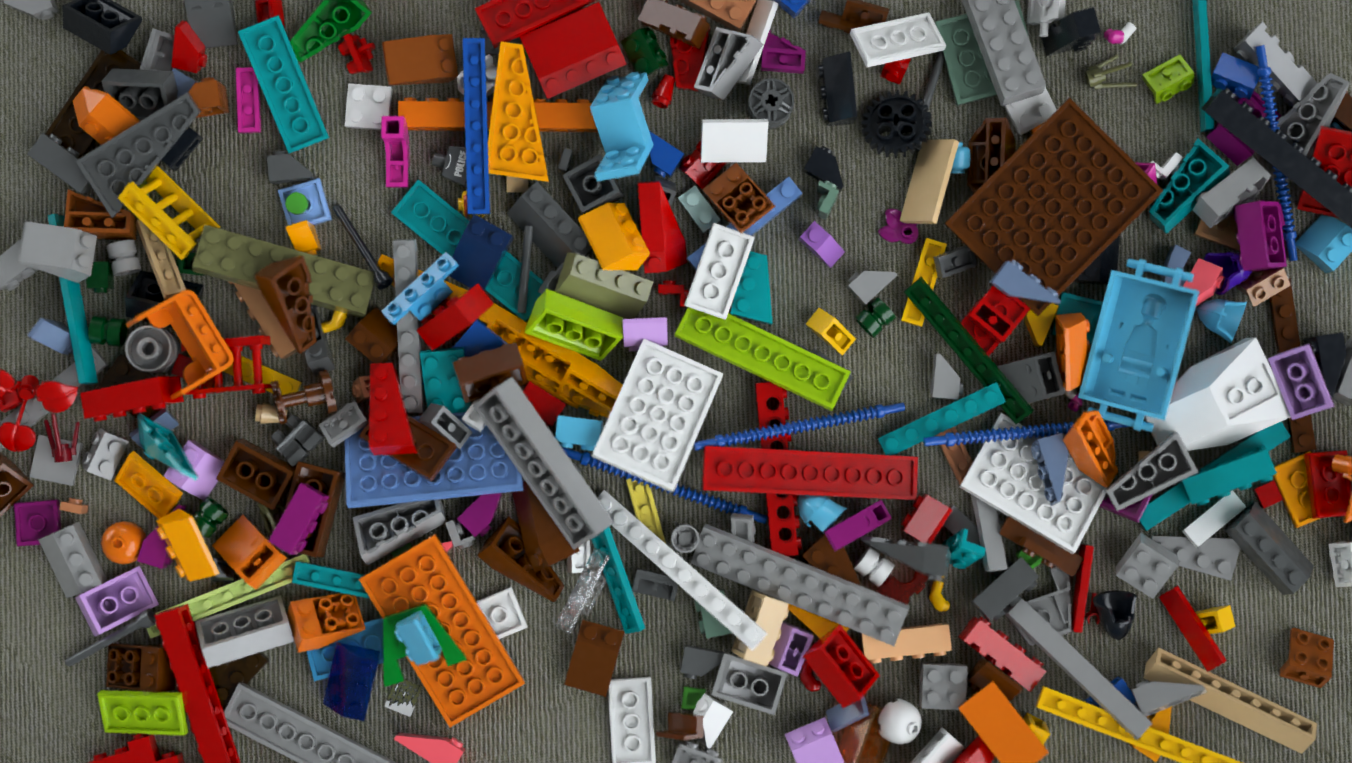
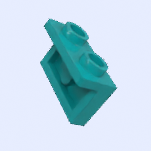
[942,528,986,569]

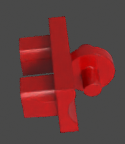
[338,34,376,74]

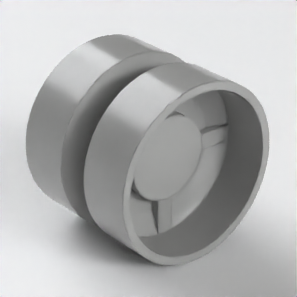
[125,325,180,373]

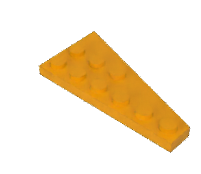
[488,42,549,182]

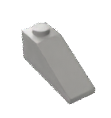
[1132,680,1207,717]

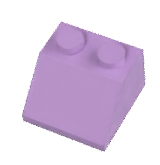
[623,317,668,351]
[164,440,225,500]
[785,717,844,763]

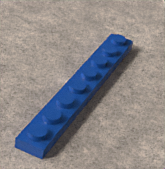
[462,38,490,215]

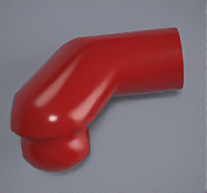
[800,660,821,692]

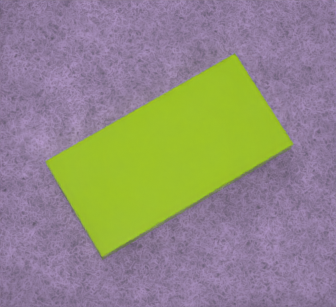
[97,690,188,736]

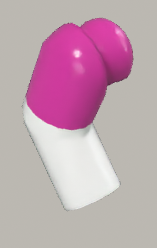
[1104,22,1136,44]
[1064,388,1083,412]

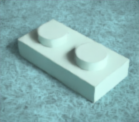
[678,185,721,233]

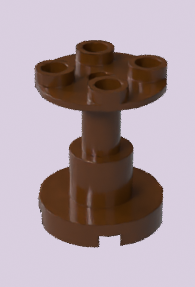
[271,370,337,424]

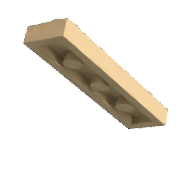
[135,220,186,299]

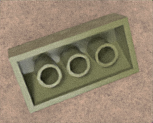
[554,253,653,319]

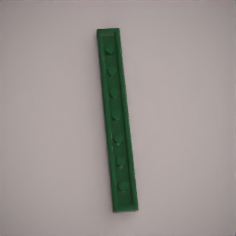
[904,277,1034,424]

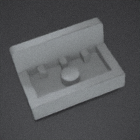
[82,428,129,481]

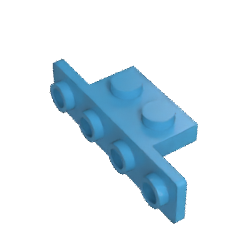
[382,252,459,325]

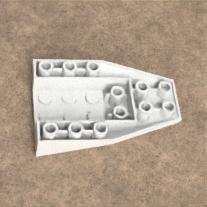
[1144,337,1291,451]

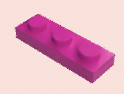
[236,67,261,134]

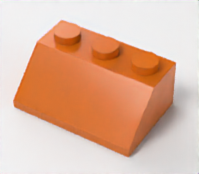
[1055,313,1090,391]

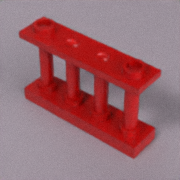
[181,335,272,399]

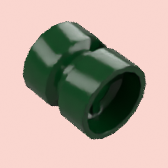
[855,297,896,338]
[88,316,127,347]
[191,497,229,538]

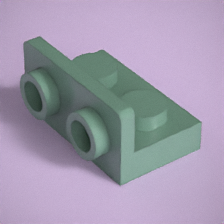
[817,180,839,220]

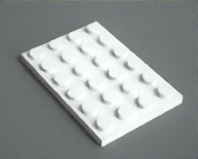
[592,339,723,492]
[959,413,1114,554]

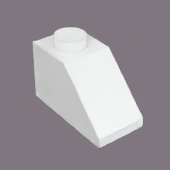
[693,693,733,749]

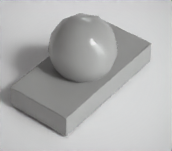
[730,513,756,543]

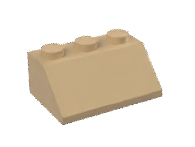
[731,590,789,666]

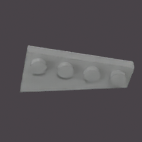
[1150,535,1240,581]

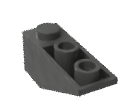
[304,305,335,376]

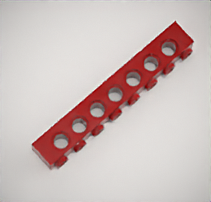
[755,382,802,556]

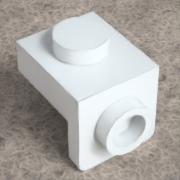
[1149,152,1183,180]

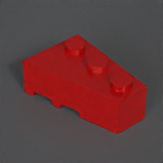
[416,283,494,351]

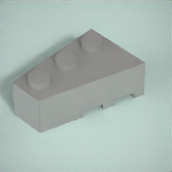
[1193,157,1271,228]
[0,238,38,291]

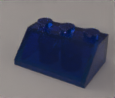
[323,642,380,721]

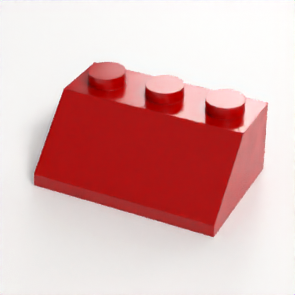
[803,624,880,708]

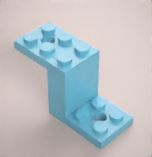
[590,72,654,181]

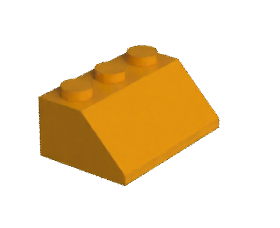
[578,203,650,270]
[156,508,219,582]

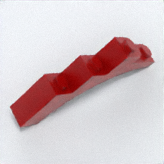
[88,734,185,763]

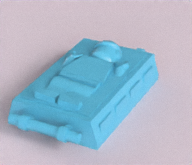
[1078,258,1200,432]

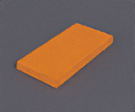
[958,681,1049,763]

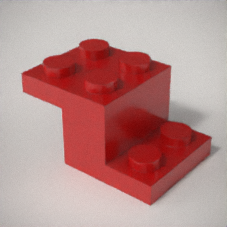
[960,285,1031,356]

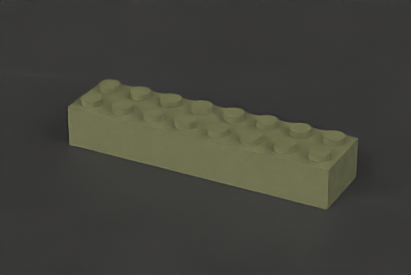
[192,225,374,318]

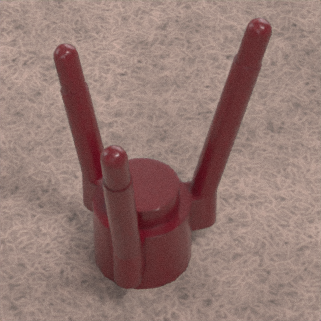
[44,413,80,462]

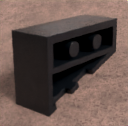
[1041,7,1101,56]

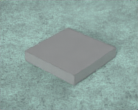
[29,435,83,486]

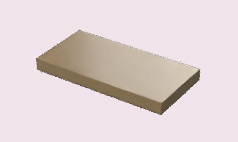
[900,139,959,224]

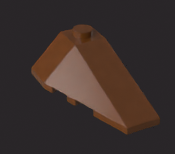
[254,255,316,354]
[512,481,580,573]
[477,516,564,602]

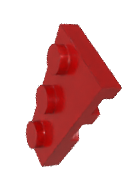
[670,28,710,92]

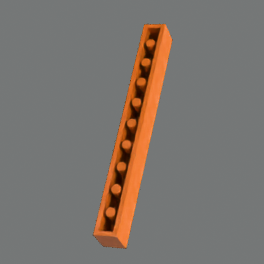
[398,98,598,132]

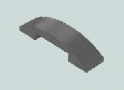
[943,505,1013,579]

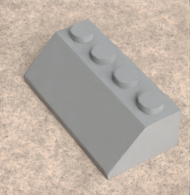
[195,595,294,668]

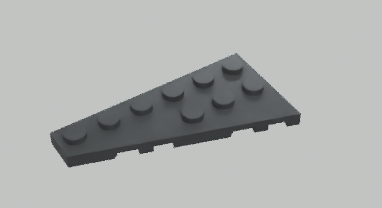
[76,93,201,218]

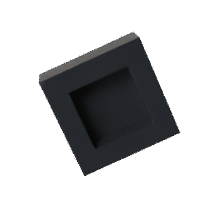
[211,558,235,582]

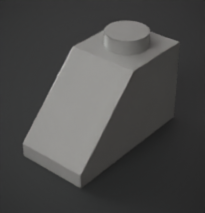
[3,0,59,20]
[847,271,897,306]
[930,354,963,400]

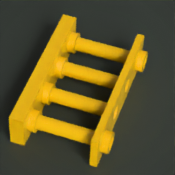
[118,166,221,260]

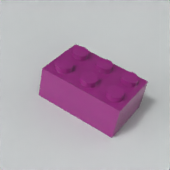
[1234,201,1287,271]

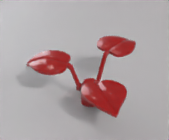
[0,369,78,452]

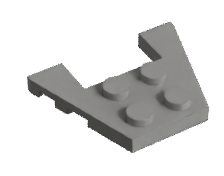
[1003,567,1072,646]

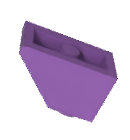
[798,221,845,268]

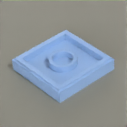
[278,178,332,226]

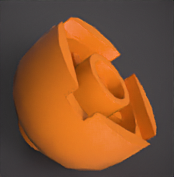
[101,521,146,565]

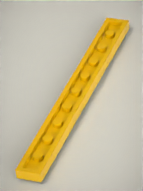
[1035,686,1243,763]

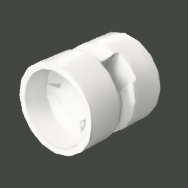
[854,547,895,587]

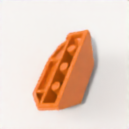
[73,86,140,145]
[1063,410,1118,488]

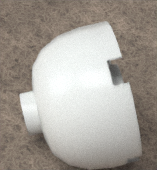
[878,698,922,745]

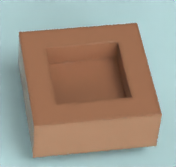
[59,498,89,514]

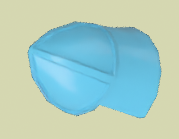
[1197,299,1247,344]
[798,495,847,532]

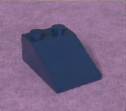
[448,214,514,291]

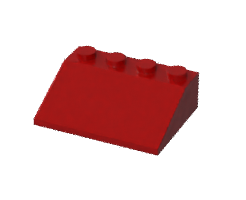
[520,2,626,99]

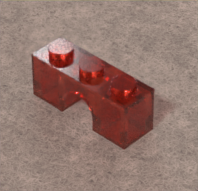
[876,570,928,605]

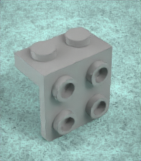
[672,740,722,763]

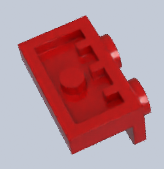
[679,141,727,189]

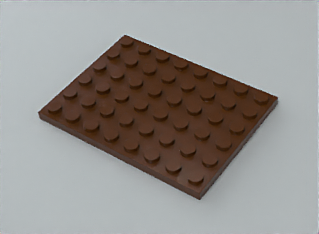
[944,98,1163,316]

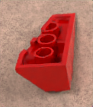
[638,181,687,273]

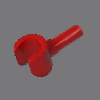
[1085,593,1100,625]

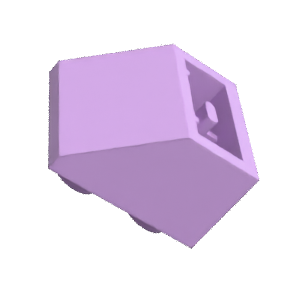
[768,621,814,677]

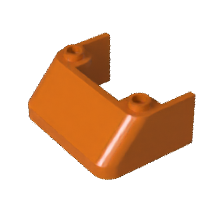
[126,290,233,400]

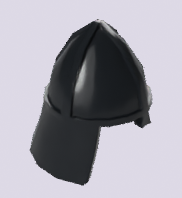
[1092,590,1137,640]

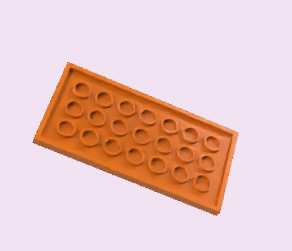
[359,534,525,728]

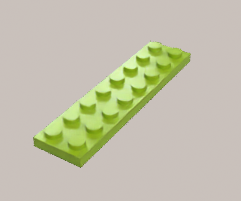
[674,307,851,411]

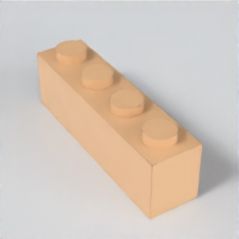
[860,623,952,663]

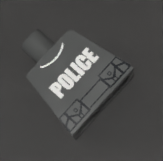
[432,146,467,189]

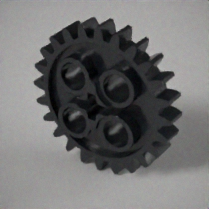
[861,90,932,158]

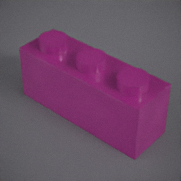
[268,483,329,554]

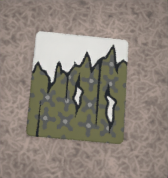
[385,679,422,717]

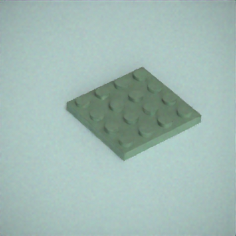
[935,0,1029,106]

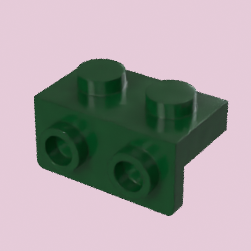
[620,28,669,76]

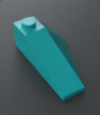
[137,413,199,481]

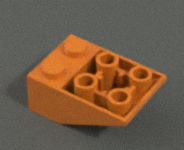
[212,514,287,590]
[287,593,365,653]

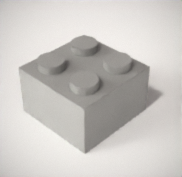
[1116,533,1179,599]
[919,662,967,710]

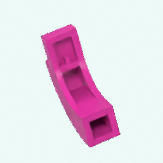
[381,116,410,188]

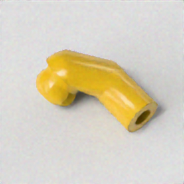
[321,311,347,333]
[929,581,950,612]

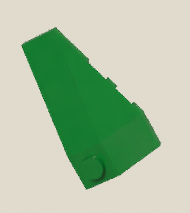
[290,0,372,63]

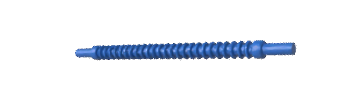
[1256,45,1298,261]
[693,403,905,451]
[923,420,1130,446]
[562,447,768,524]

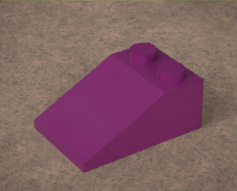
[1206,91,1281,166]

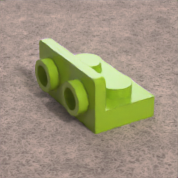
[1142,55,1194,104]

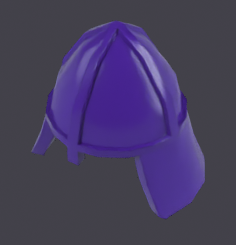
[1204,252,1253,295]

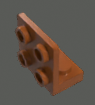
[1279,628,1334,688]

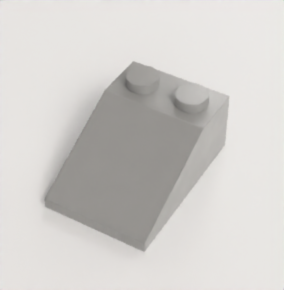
[18,221,97,283]
[712,653,787,715]

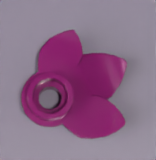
[878,209,919,244]

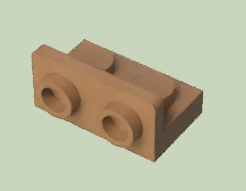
[1236,267,1290,307]

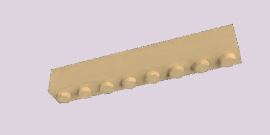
[1143,647,1317,754]

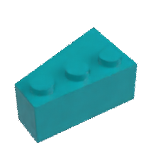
[730,251,773,326]

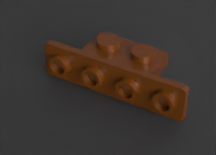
[818,0,889,34]
[999,516,1083,576]

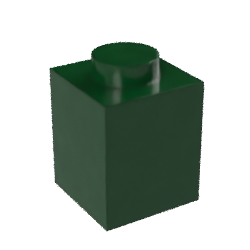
[86,262,114,294]

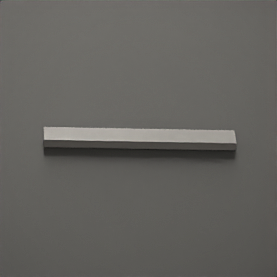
[1006,599,1152,740]

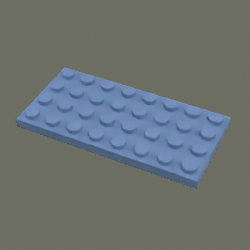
[344,412,523,508]

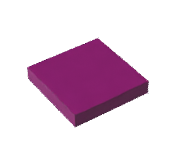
[14,500,61,547]

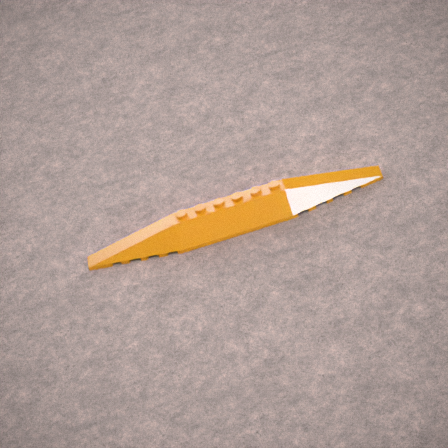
[377,254,623,418]

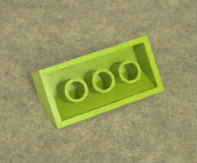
[525,289,623,361]

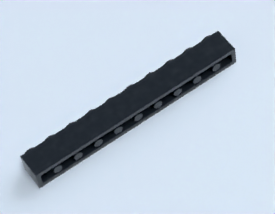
[1201,88,1352,228]

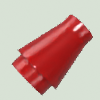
[651,75,675,109]

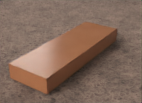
[935,426,973,490]

